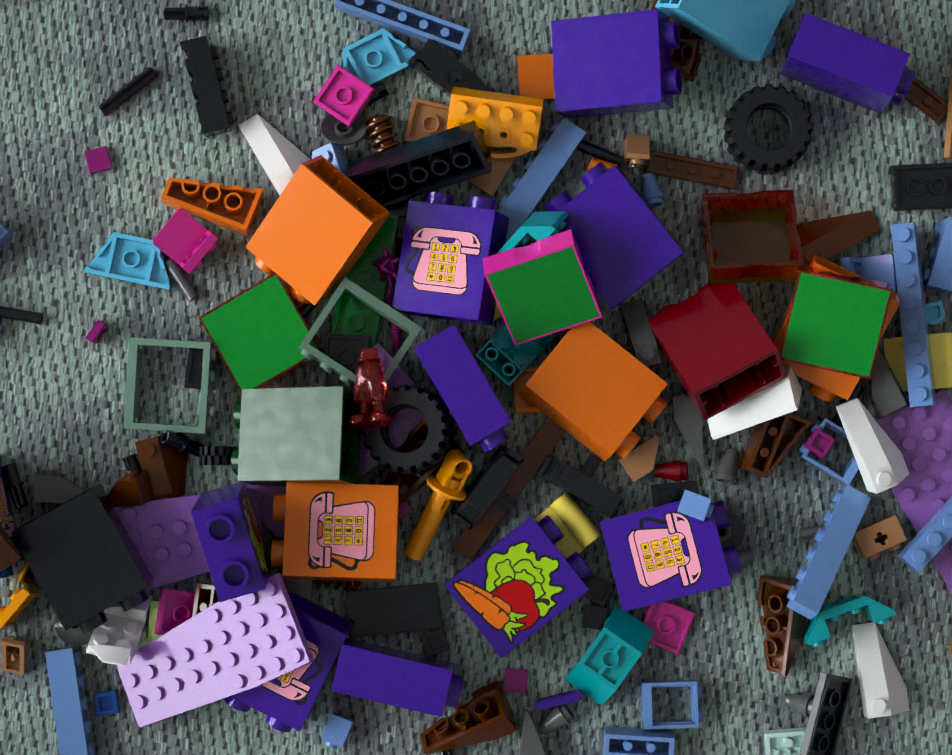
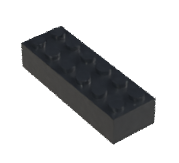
[346,121,492,207]

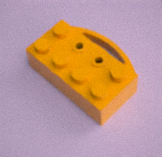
[447,86,544,159]

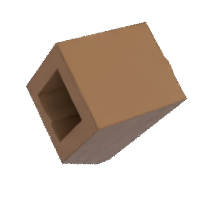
[624,134,650,169]
[617,434,660,482]

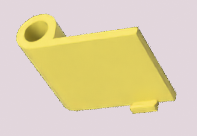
[883,333,952,392]
[536,492,602,558]

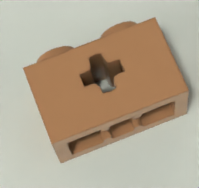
[853,515,907,560]

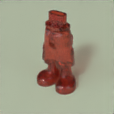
[348,348,391,429]

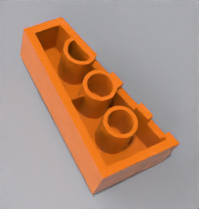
[161,177,264,236]

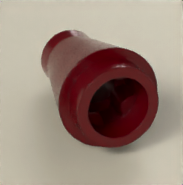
[655,459,688,482]

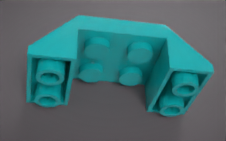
[497,211,569,254]
[474,324,560,387]
[801,594,897,647]
[564,605,654,706]

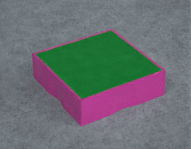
[483,229,602,346]

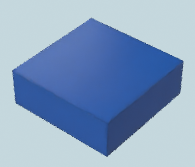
[93,689,120,716]

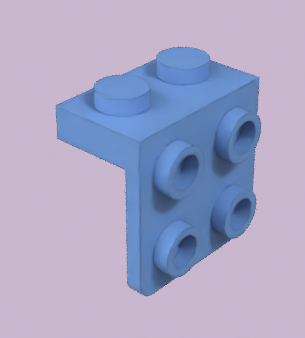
[841,254,898,294]

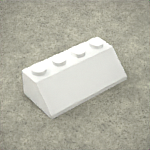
[707,366,802,440]

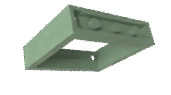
[298,277,422,399]
[124,337,218,434]

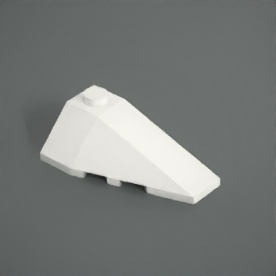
[238,114,310,195]
[836,398,909,494]
[852,622,910,719]

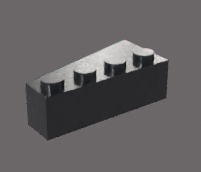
[180,36,234,137]

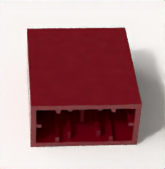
[648,281,787,420]

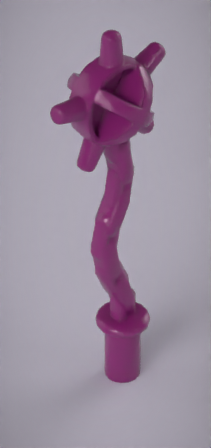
[372,248,403,349]

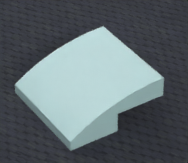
[764,727,807,755]

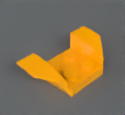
[0,563,39,629]

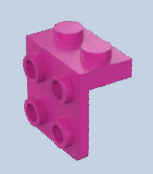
[152,209,218,274]

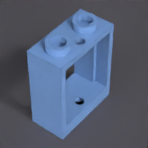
[798,418,859,485]
[640,679,703,730]

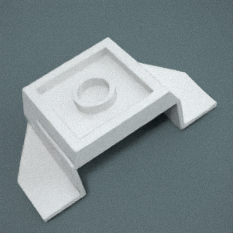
[86,595,153,667]

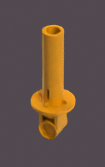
[403,449,472,561]

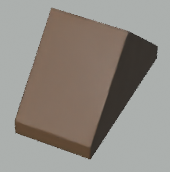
[1,636,32,675]

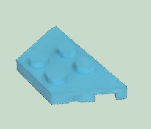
[343,28,418,86]
[84,232,171,290]

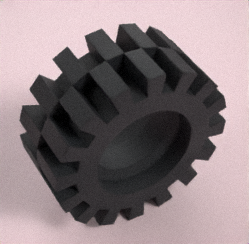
[199,446,239,465]

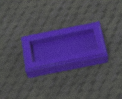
[535,689,582,711]

